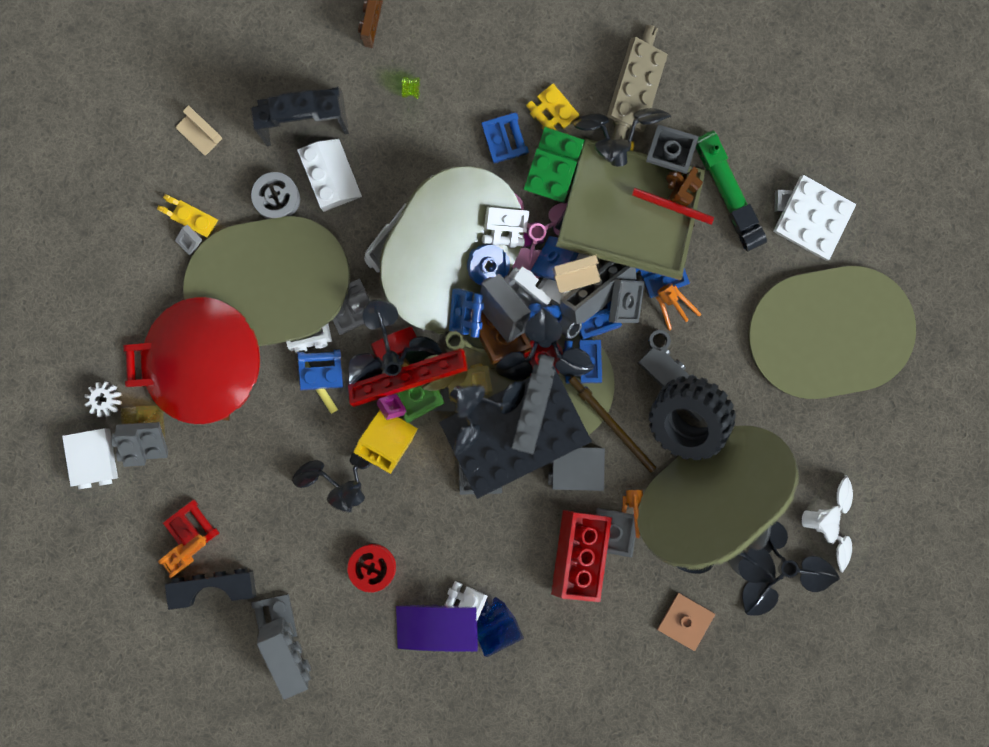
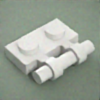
[482,207,529,248]
[444,581,487,620]

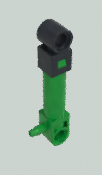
[695,130,767,252]

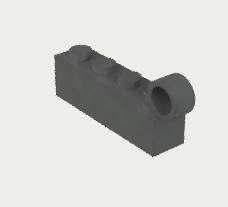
[560,261,636,339]
[638,330,703,422]
[512,354,555,454]

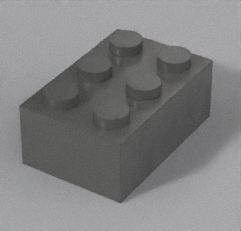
[257,617,311,699]

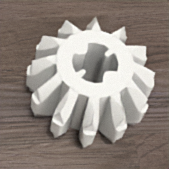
[85,382,122,417]

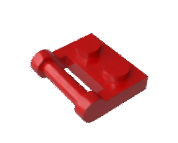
[163,499,220,546]

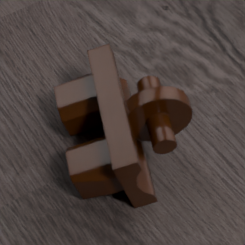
[666,166,703,206]

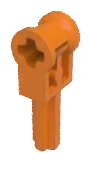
[158,534,206,579]

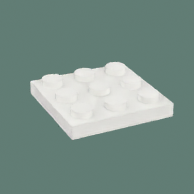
[773,175,856,260]

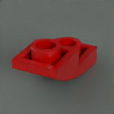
[371,326,417,360]

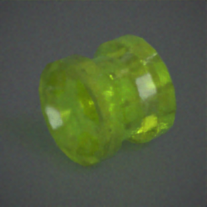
[402,76,420,98]

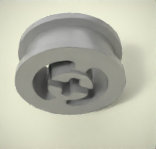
[251,172,300,219]

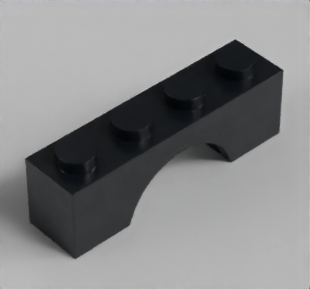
[165,568,256,610]

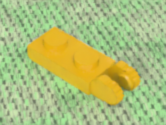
[157,194,218,238]

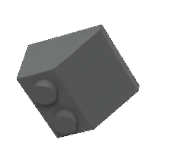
[646,125,699,174]

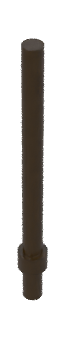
[568,375,656,473]

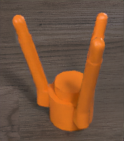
[656,283,701,330]
[621,490,643,538]

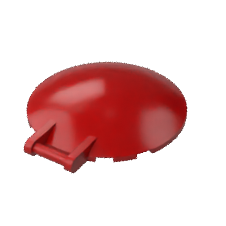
[123,297,260,424]

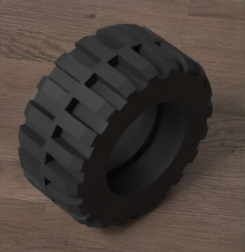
[648,376,736,460]

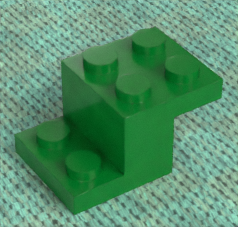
[524,127,585,203]

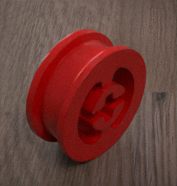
[347,544,396,592]

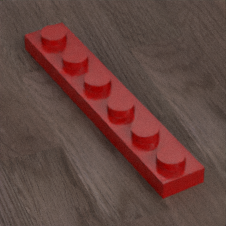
[348,348,467,407]

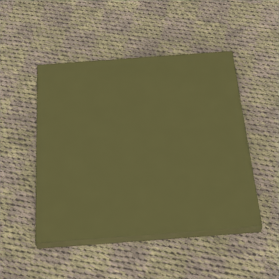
[556,138,705,280]

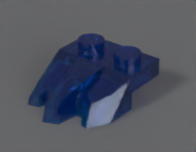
[477,597,524,657]

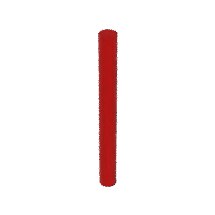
[632,188,715,225]

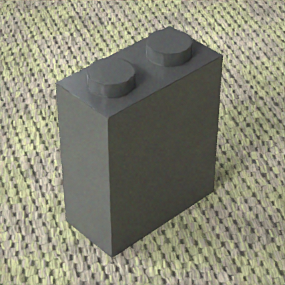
[480,274,531,342]
[548,448,605,491]

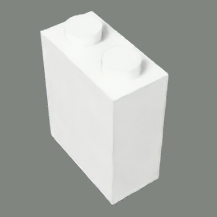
[62,428,118,490]

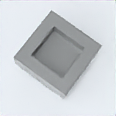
[774,190,793,212]
[175,225,202,255]

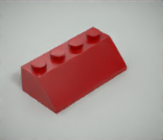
[551,510,612,602]

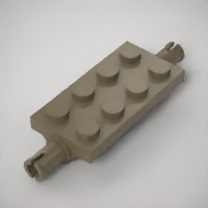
[607,25,668,140]

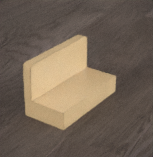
[176,106,223,155]
[552,255,600,293]

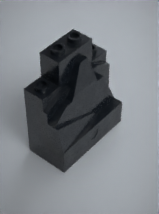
[251,87,349,146]

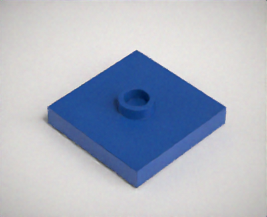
[531,236,579,281]

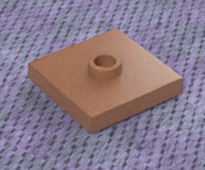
[657,593,715,651]

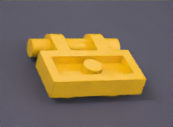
[526,84,580,130]

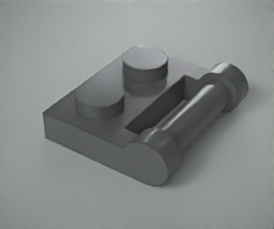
[251,594,297,637]

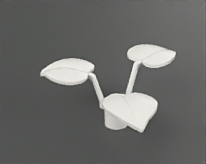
[802,475,853,573]

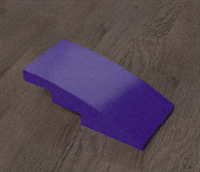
[396,605,478,652]

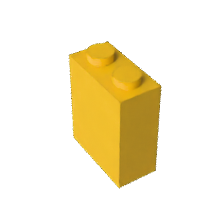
[354,410,418,474]

